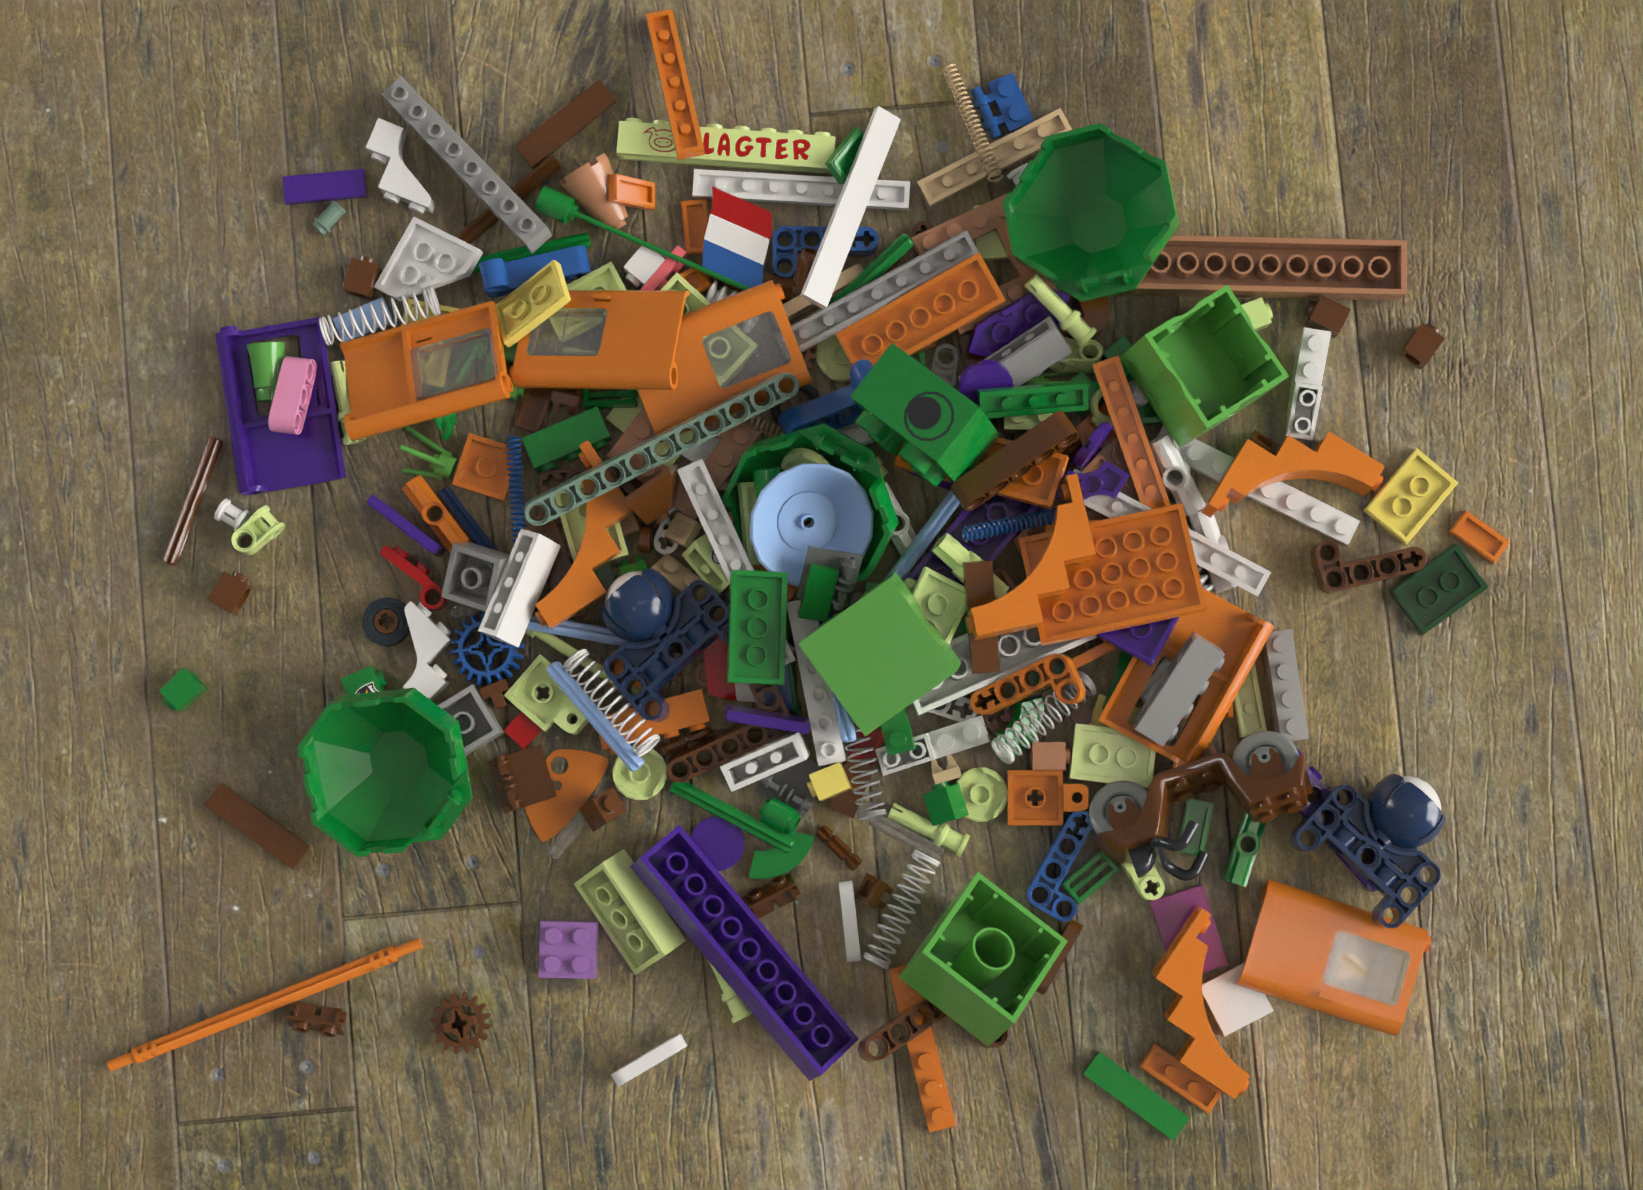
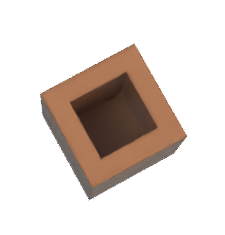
[1030,742,1071,770]

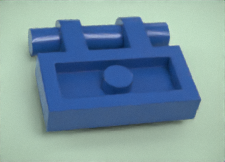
[971,73,1034,140]

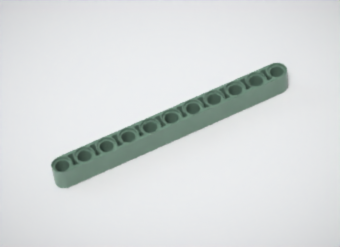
[524,372,799,526]

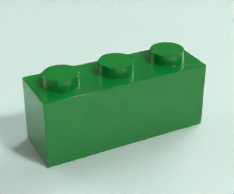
[522,406,612,473]

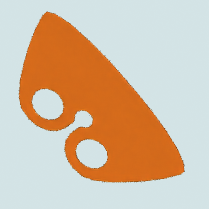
[524,749,608,842]

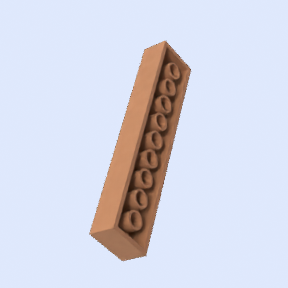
[1129,235,1407,301]

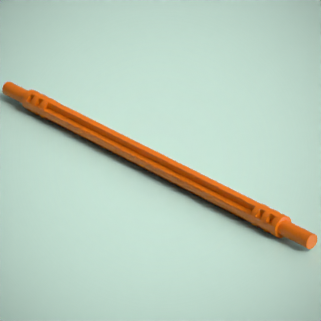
[107,938,423,1071]

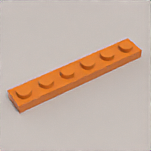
[646,9,705,160]
[1092,355,1170,509]
[888,964,956,1133]

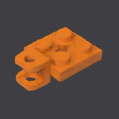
[1007,770,1089,826]

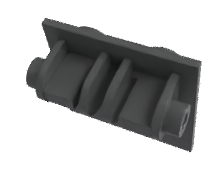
[796,546,863,611]
[756,758,824,819]

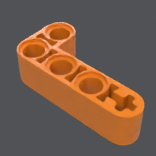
[970,654,1086,715]

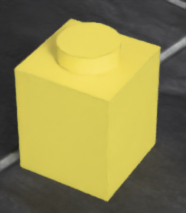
[807,762,852,801]

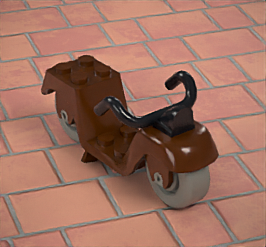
[1089,731,1313,881]

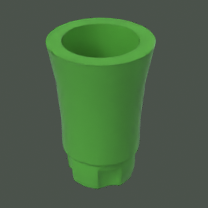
[246,342,285,402]

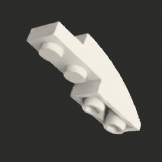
[1285,327,1331,440]
[875,715,990,776]

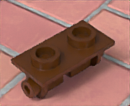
[741,873,801,919]
[286,1002,347,1037]

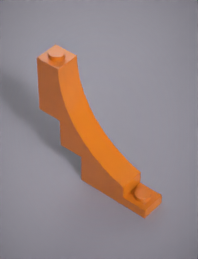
[1201,432,1385,518]
[534,440,634,629]
[965,474,1096,640]
[1151,905,1250,1099]

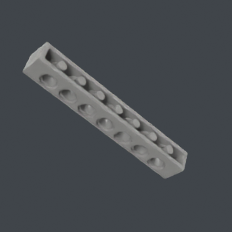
[381,76,552,254]

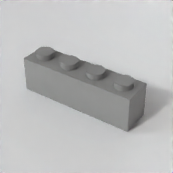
[958,316,1072,387]
[1261,629,1309,741]
[1132,631,1225,746]

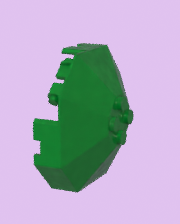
[1003,123,1180,302]
[722,423,899,596]
[297,688,473,857]

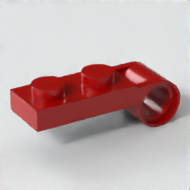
[380,545,448,611]

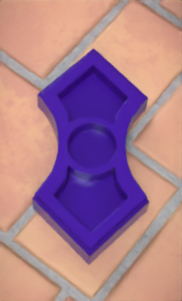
[1057,461,1130,502]

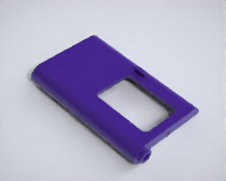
[215,316,346,496]

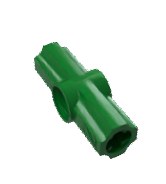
[1222,810,1266,887]

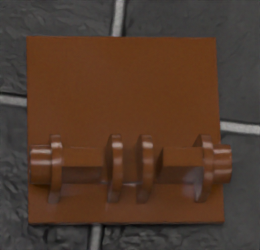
[488,744,557,814]

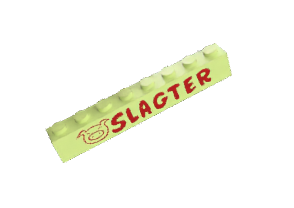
[616,118,836,175]

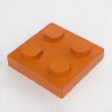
[452,433,522,502]

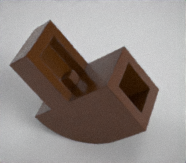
[1058,296,1110,340]

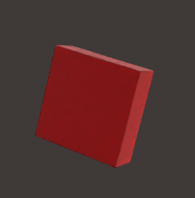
[503,711,543,749]

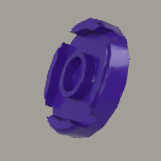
[958,360,1013,405]
[1072,422,1114,470]
[690,817,744,871]

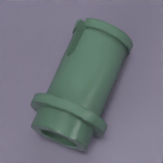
[312,200,346,236]

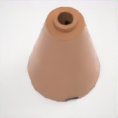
[559,153,628,231]

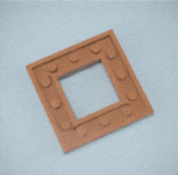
[911,193,1057,336]
[607,407,760,521]

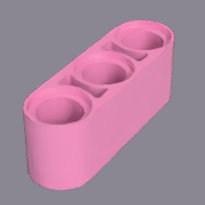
[268,356,317,435]

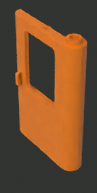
[1098,588,1274,768]

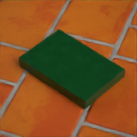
[1388,543,1489,635]

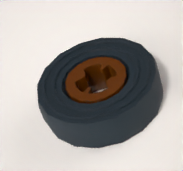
[362,597,410,646]

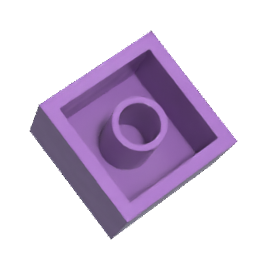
[538,920,599,979]

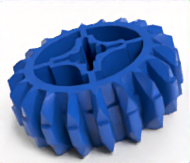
[450,612,525,686]

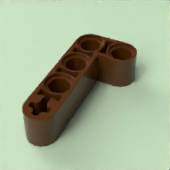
[1310,540,1427,593]

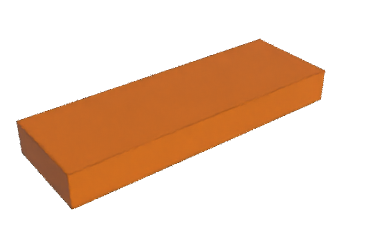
[1138,1043,1223,1114]

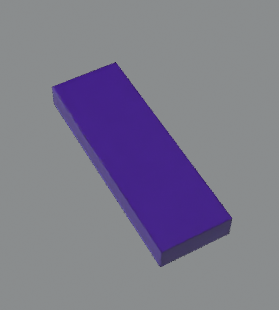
[283,169,367,205]
[725,704,810,734]

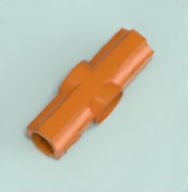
[402,475,470,554]

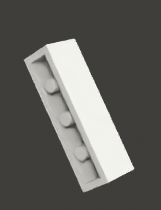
[478,529,561,647]

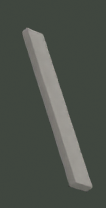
[774,230,979,360]

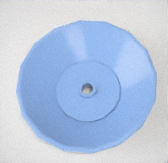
[750,463,874,587]

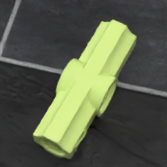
[931,533,1009,600]

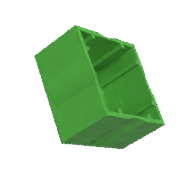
[1119,285,1289,449]
[798,571,961,736]

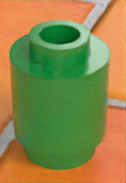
[759,797,802,835]

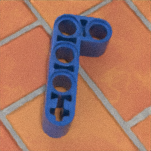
[773,226,879,280]
[479,246,591,298]
[778,359,873,434]
[1025,810,1092,921]

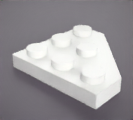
[374,217,483,301]

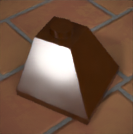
[623,464,681,525]

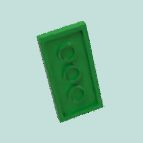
[727,570,788,685]

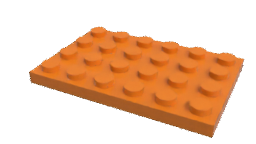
[1018,503,1207,646]

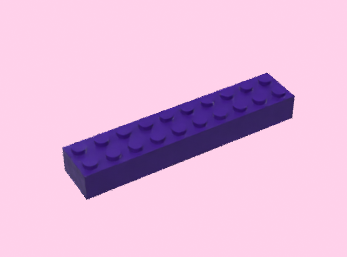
[630,825,859,1081]

